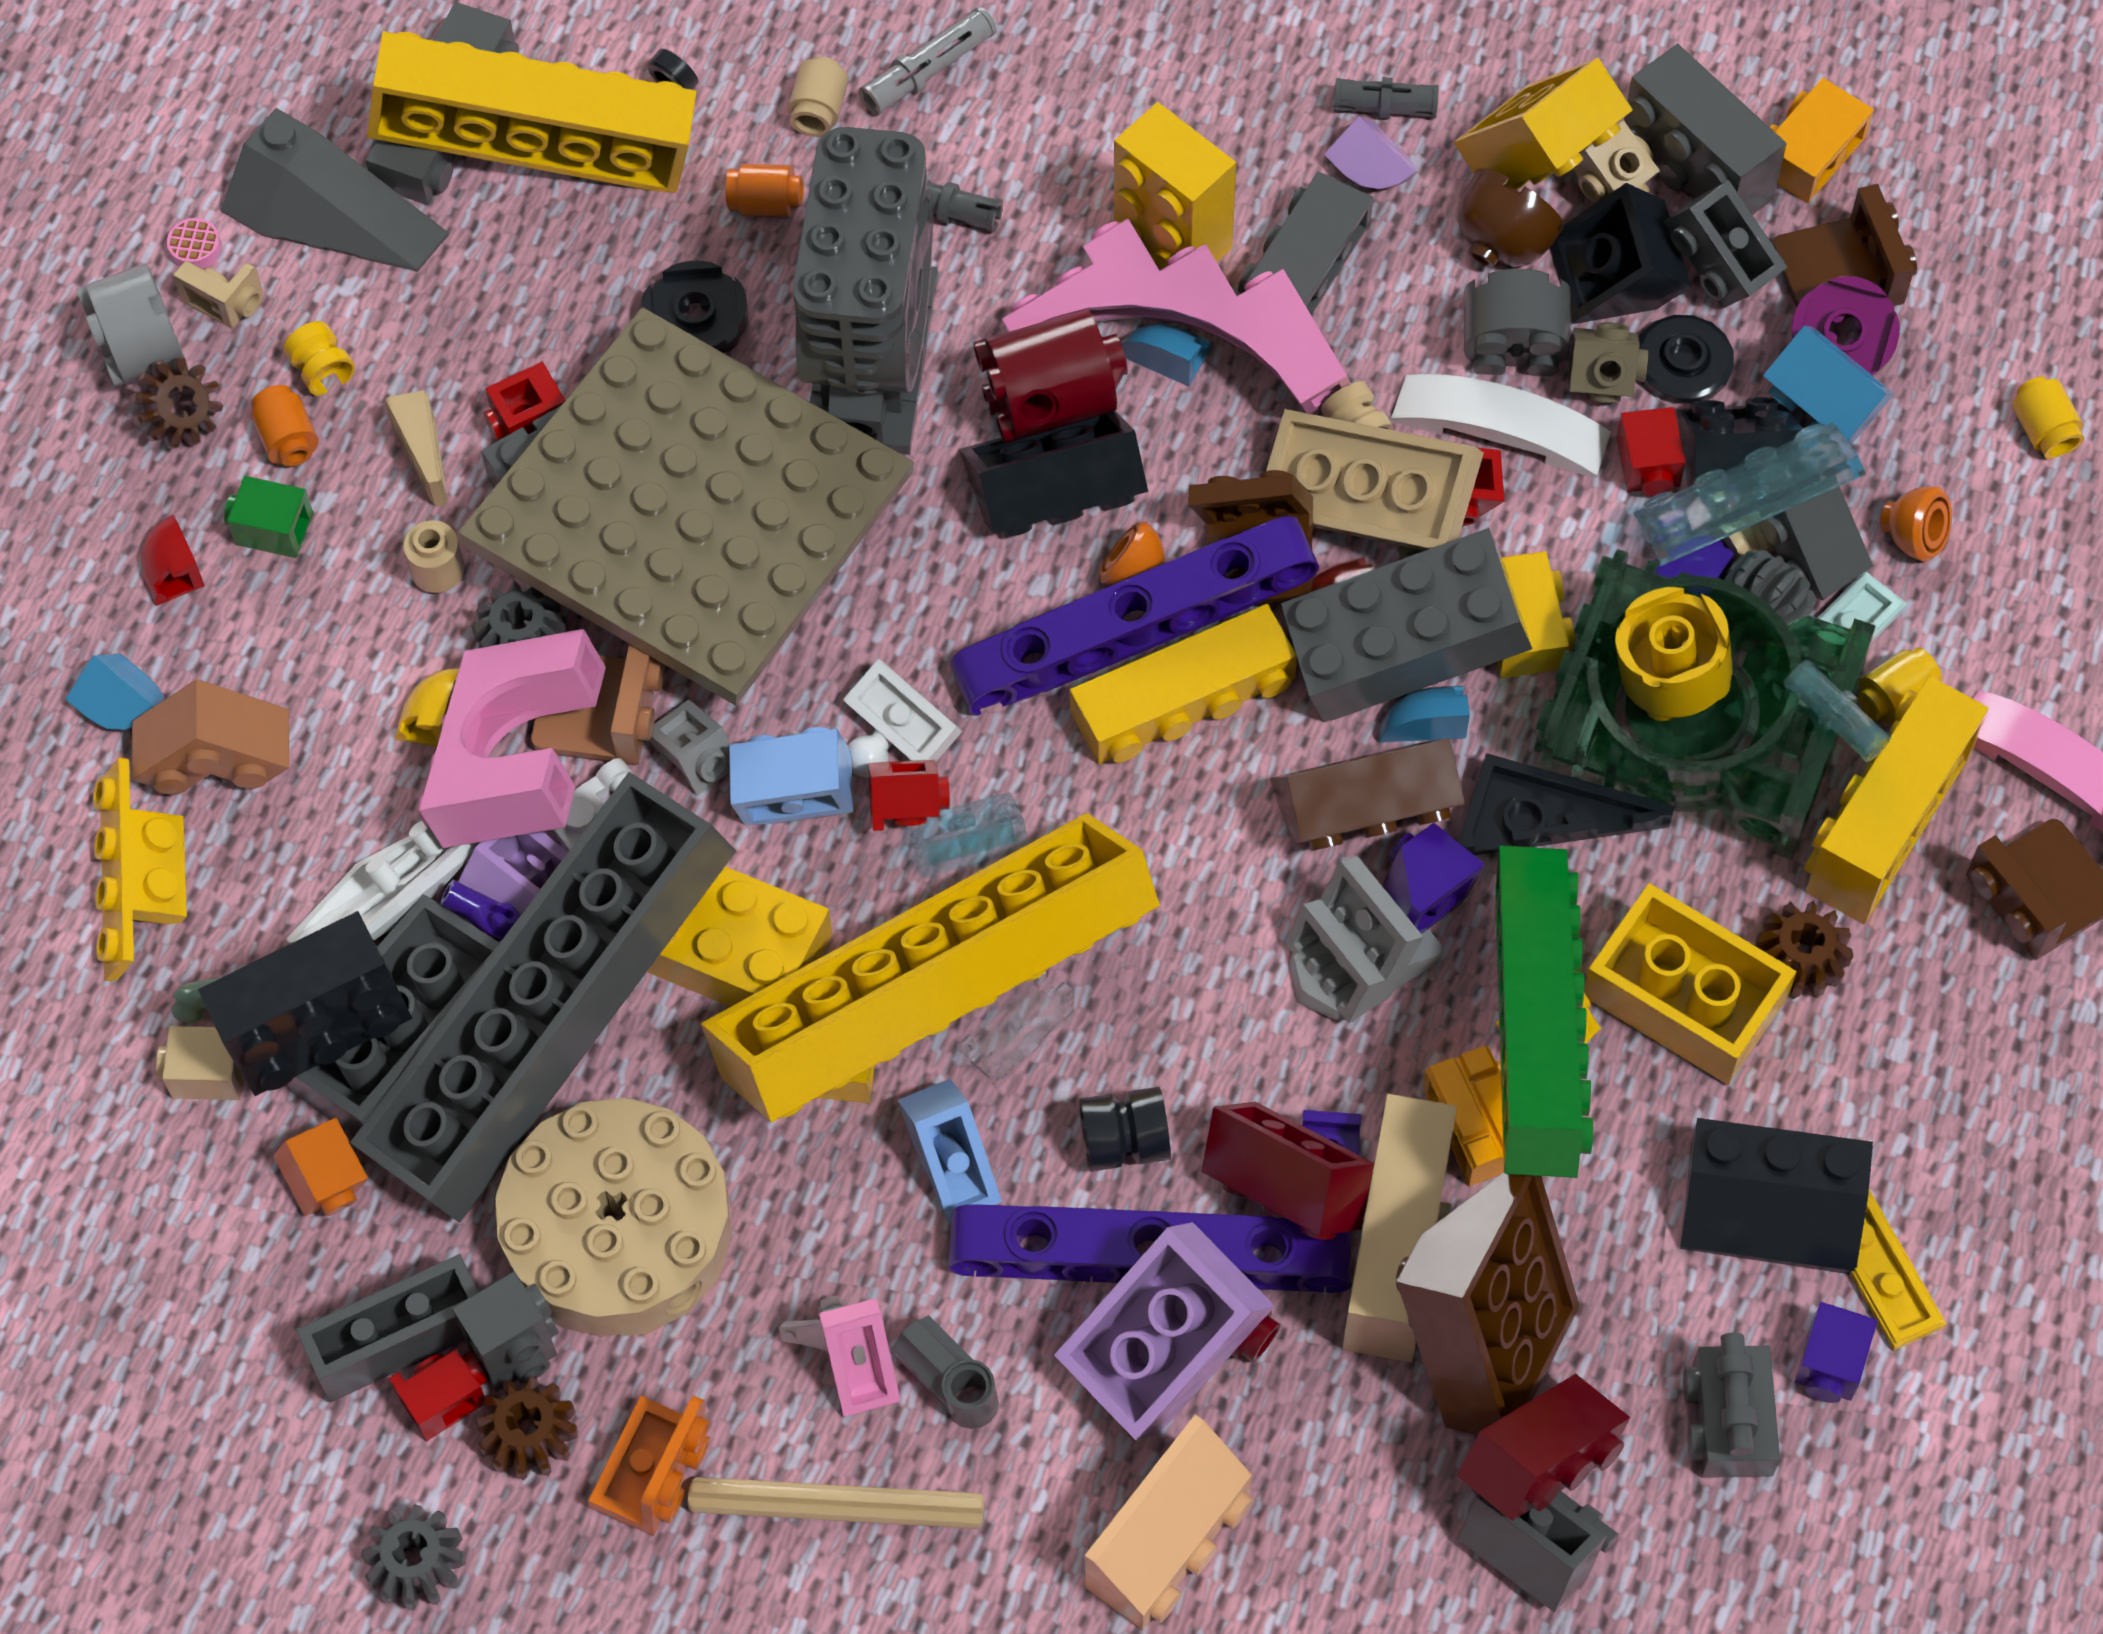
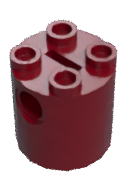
[973,309,1128,443]

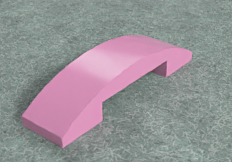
[1973,690,2103,831]

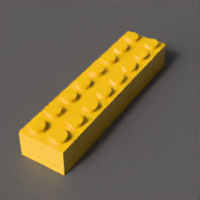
[700,812,1160,1123]

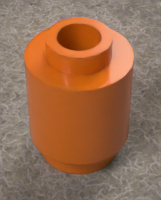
[725,163,804,217]
[251,385,319,467]

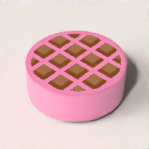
[167,218,222,269]

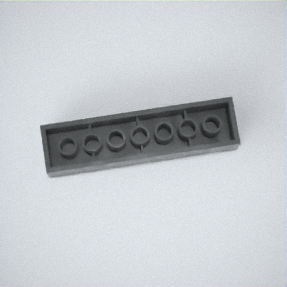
[350,772,736,1223]

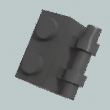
[1683,1333,1780,1478]
[1458,1491,1619,1613]

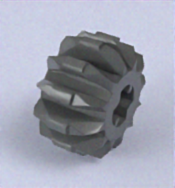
[1719,549,1817,641]
[472,580,567,648]
[361,1504,466,1611]

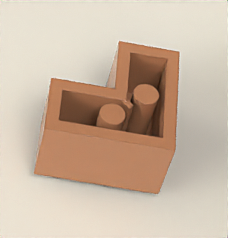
[132,679,289,794]

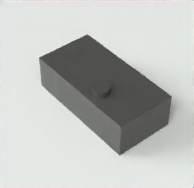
[288,894,500,1136]

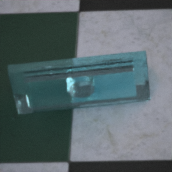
[906,792,1029,879]

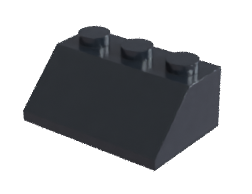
[959,411,1149,537]
[1680,1118,1873,1274]

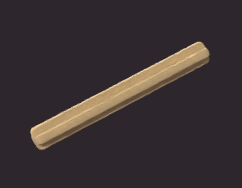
[688,1477,985,1529]

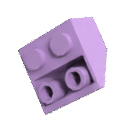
[446,831,568,942]

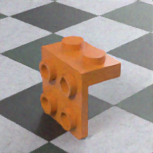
[588,1395,711,1536]

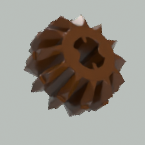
[129,357,224,449]
[1755,900,1853,999]
[476,1375,578,1480]

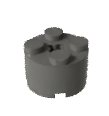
[1464,269,1571,376]

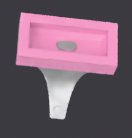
[779,1296,901,1417]

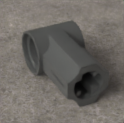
[891,1315,999,1429]

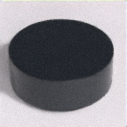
[647,48,699,90]

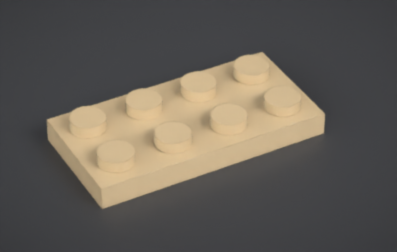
[1266,409,1484,551]

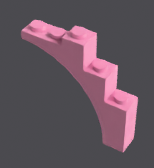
[1002,219,1351,414]

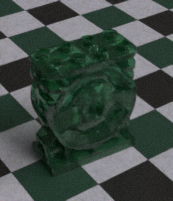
[1534,549,1876,861]

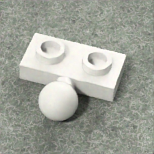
[843,658,962,778]

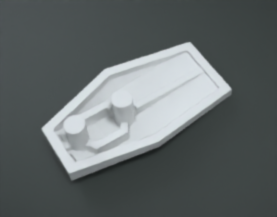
[286,821,474,944]

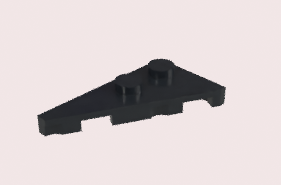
[1459,753,1675,855]

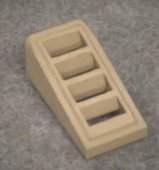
[385,390,448,507]

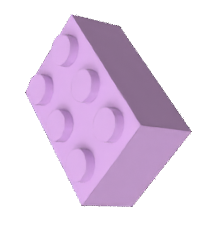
[1054,1222,1275,1440]

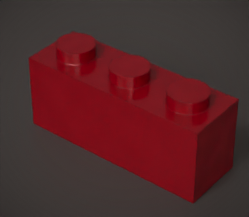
[1201,1101,1374,1240]
[1456,1373,1631,1521]

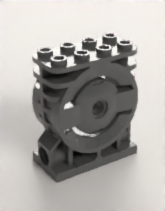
[793,127,938,455]

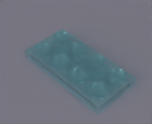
[1633,422,1866,566]

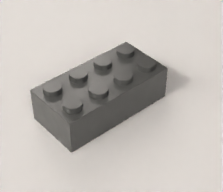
[1281,528,1533,722]

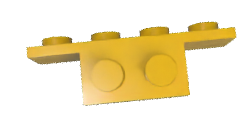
[93,757,187,981]

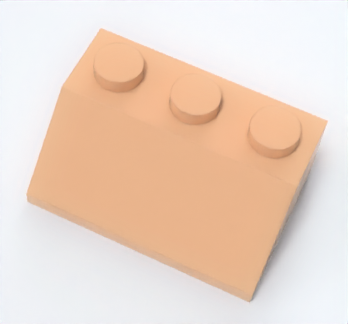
[1085,1414,1254,1630]

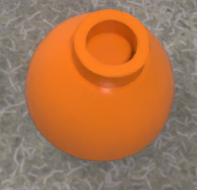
[1880,486,1952,562]
[1099,521,1165,587]

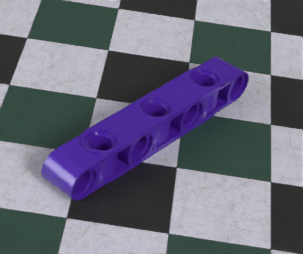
[950,516,1319,716]
[948,1204,1354,1293]

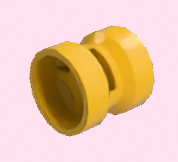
[283,321,356,396]

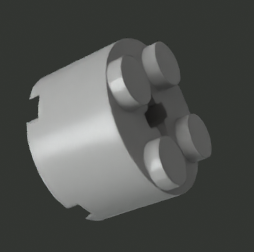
[76,263,185,388]

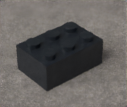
[198,911,413,1096]

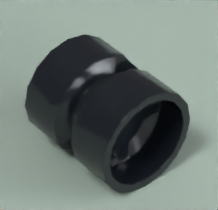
[1079,1087,1171,1172]

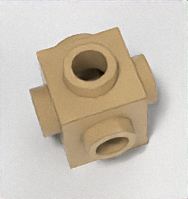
[1573,120,1660,203]

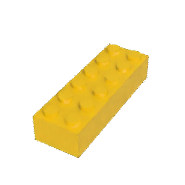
[367,31,697,193]

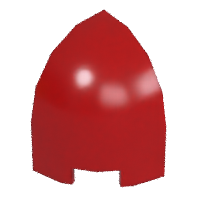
[141,514,205,606]

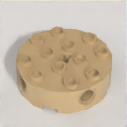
[495,1097,732,1337]

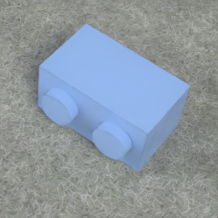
[729,727,854,825]

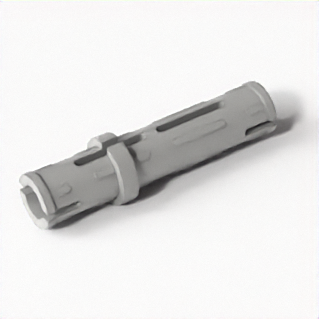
[859,7,997,116]

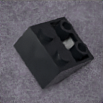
[1677,397,1804,499]

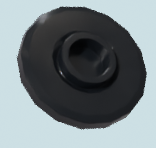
[1639,315,1734,403]

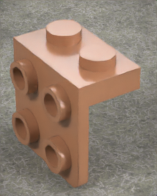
[531,644,665,765]

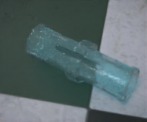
[1784,659,1892,762]

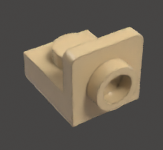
[173,260,263,329]

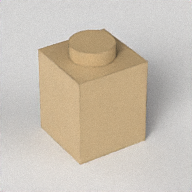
[156,1026,243,1100]

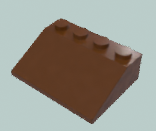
[1396,1172,1579,1436]

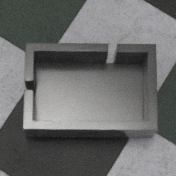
[1624,43,1787,215]

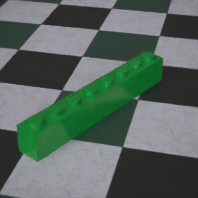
[1495,846,1593,1178]

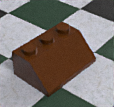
[1270,738,1465,851]

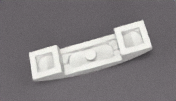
[1391,374,1611,478]

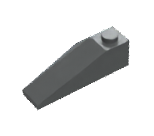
[221,108,449,272]

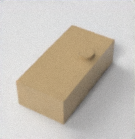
[1342,1093,1457,1363]

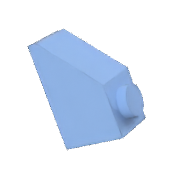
[897,1079,1002,1224]

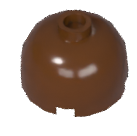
[1457,168,1564,268]

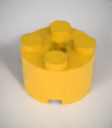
[1615,587,1733,721]

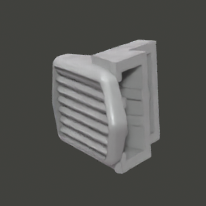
[1284,856,1444,1023]

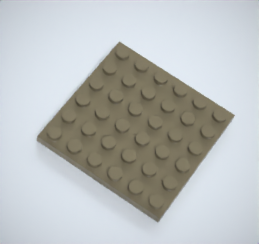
[458,307,914,706]

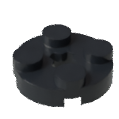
[642,260,748,353]

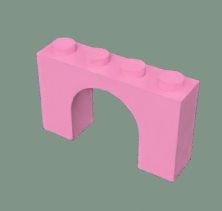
[419,629,606,848]

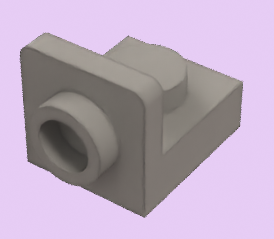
[650,699,730,795]

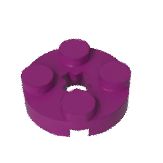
[1792,276,1900,376]

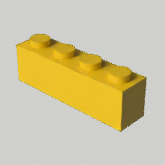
[1070,604,1297,764]

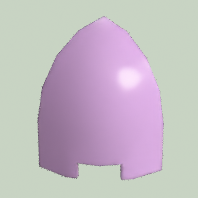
[1324,116,1418,189]

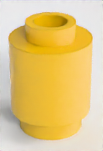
[2011,376,2084,459]
[1858,647,1942,724]

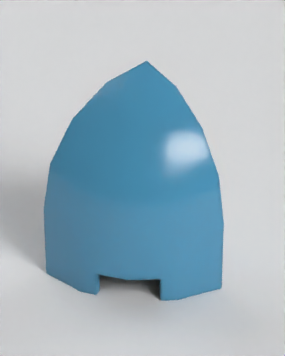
[1121,324,1212,387]
[65,653,165,730]
[1379,685,1470,743]

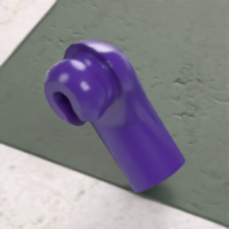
[440,880,520,941]

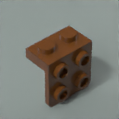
[1773,184,1917,319]
[1188,470,1313,605]
[1966,819,2103,961]

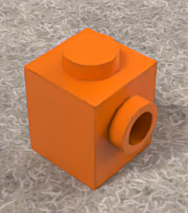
[274,1117,368,1217]

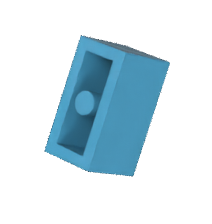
[1763,325,1894,445]

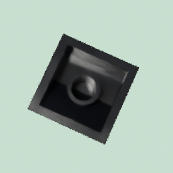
[1550,183,1691,324]

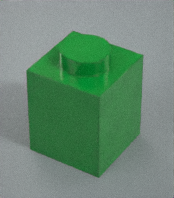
[224,476,313,558]

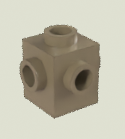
[1568,322,1648,403]

